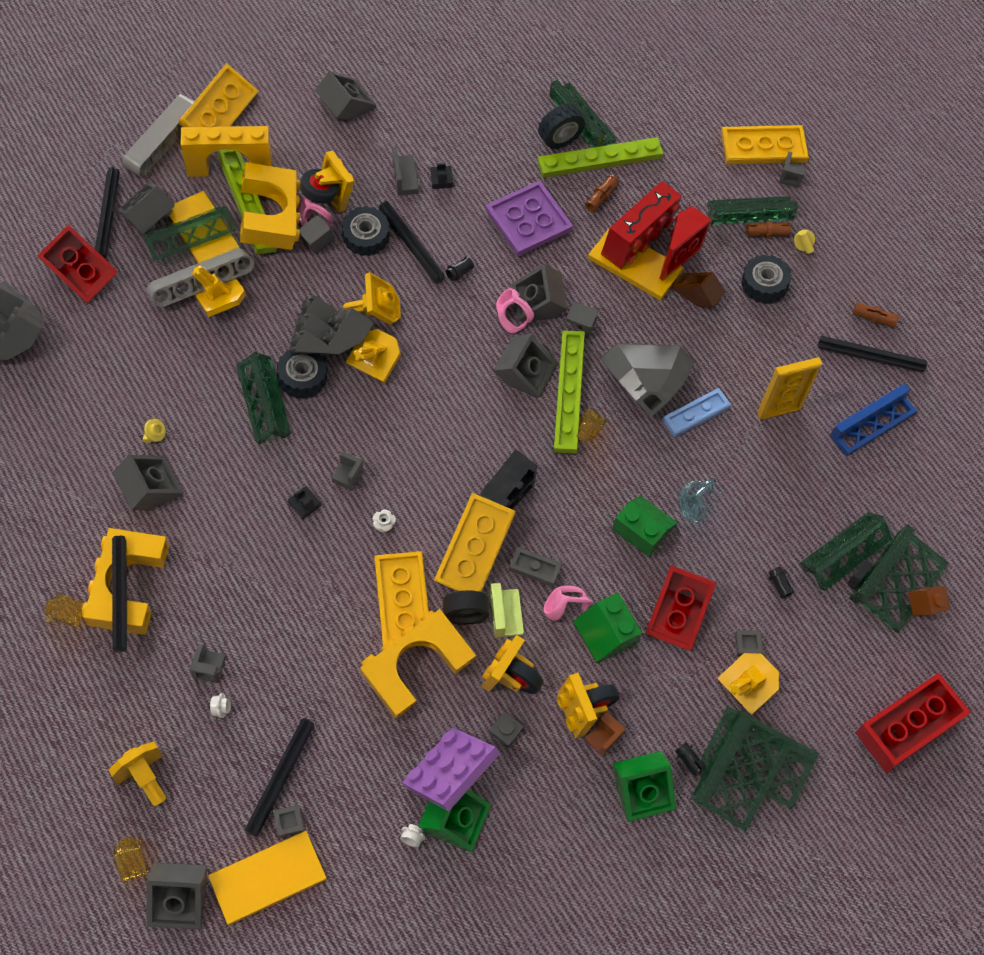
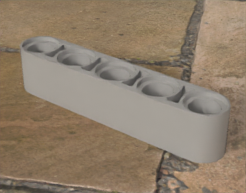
[122,94,194,177]
[147,248,254,307]

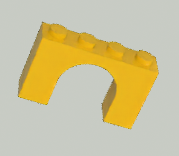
[180,126,273,177]
[240,162,300,250]
[82,528,169,635]
[360,609,476,720]

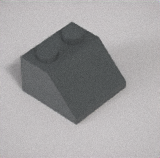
[315,71,377,121]
[118,182,175,234]
[512,264,568,322]
[493,334,557,398]
[113,455,183,510]
[147,862,207,930]

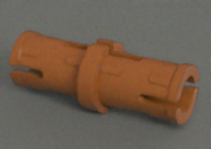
[585,175,619,213]
[746,221,791,238]
[852,301,899,328]

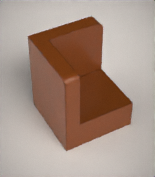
[585,712,626,757]

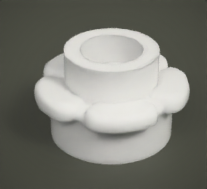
[372,510,396,532]
[210,693,231,718]
[400,824,425,847]

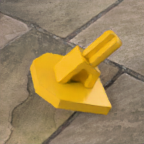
[192,266,246,317]
[343,272,401,325]
[345,329,401,383]
[717,653,780,715]
[108,741,166,806]

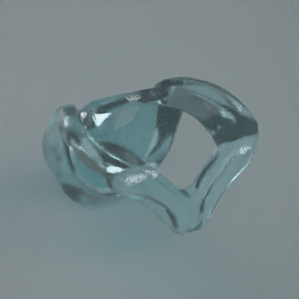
[679,478,716,522]

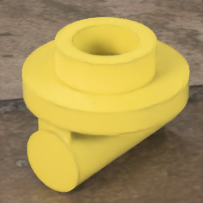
[794,229,815,254]
[142,419,166,444]

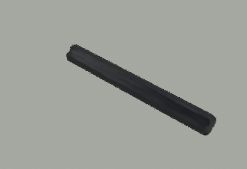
[95,167,120,258]
[379,201,445,283]
[818,336,927,372]
[112,535,127,653]
[245,718,314,837]

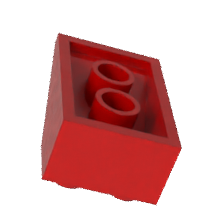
[659,205,712,281]
[37,224,118,303]
[645,565,717,651]

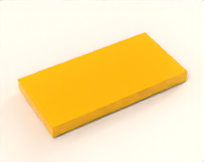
[178,63,259,127]
[721,125,809,164]
[169,191,240,268]
[588,226,684,301]
[757,357,822,420]
[434,493,516,592]
[374,551,429,645]
[208,831,327,926]

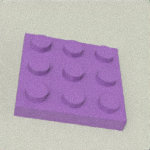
[485,180,573,256]
[402,727,500,811]

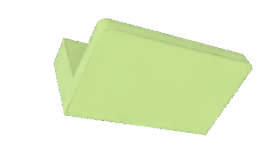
[490,583,524,638]

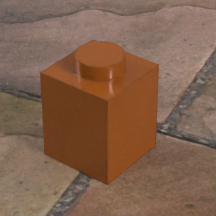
[908,586,950,616]

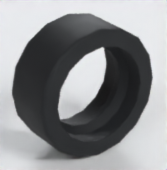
[443,590,490,625]

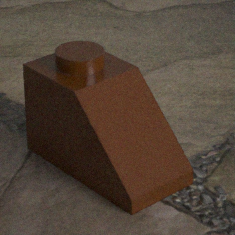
[671,272,726,307]

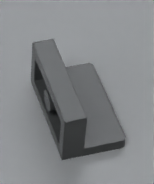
[392,147,419,196]

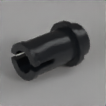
[446,256,474,281]
[768,567,794,599]
[675,742,706,776]

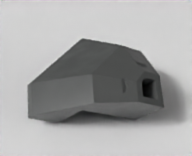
[0,281,45,360]
[288,296,374,355]
[600,343,695,417]

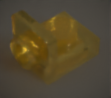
[577,408,607,442]
[44,593,84,628]
[113,837,148,882]

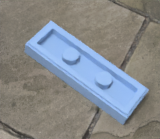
[662,388,731,438]

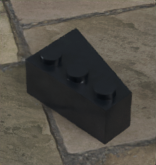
[479,449,538,510]

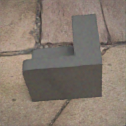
[779,151,805,188]
[299,215,335,254]
[566,301,599,339]
[332,451,363,491]
[190,643,225,683]

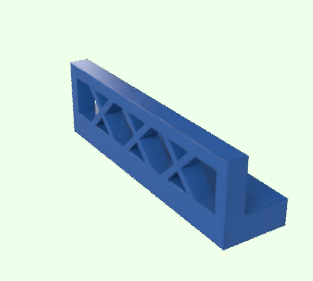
[830,383,917,456]

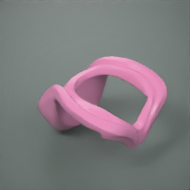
[299,196,334,228]
[496,288,534,333]
[544,586,593,621]

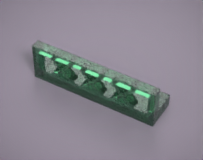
[549,79,616,148]
[707,196,798,225]
[142,205,236,262]
[236,352,291,444]
[800,512,893,591]

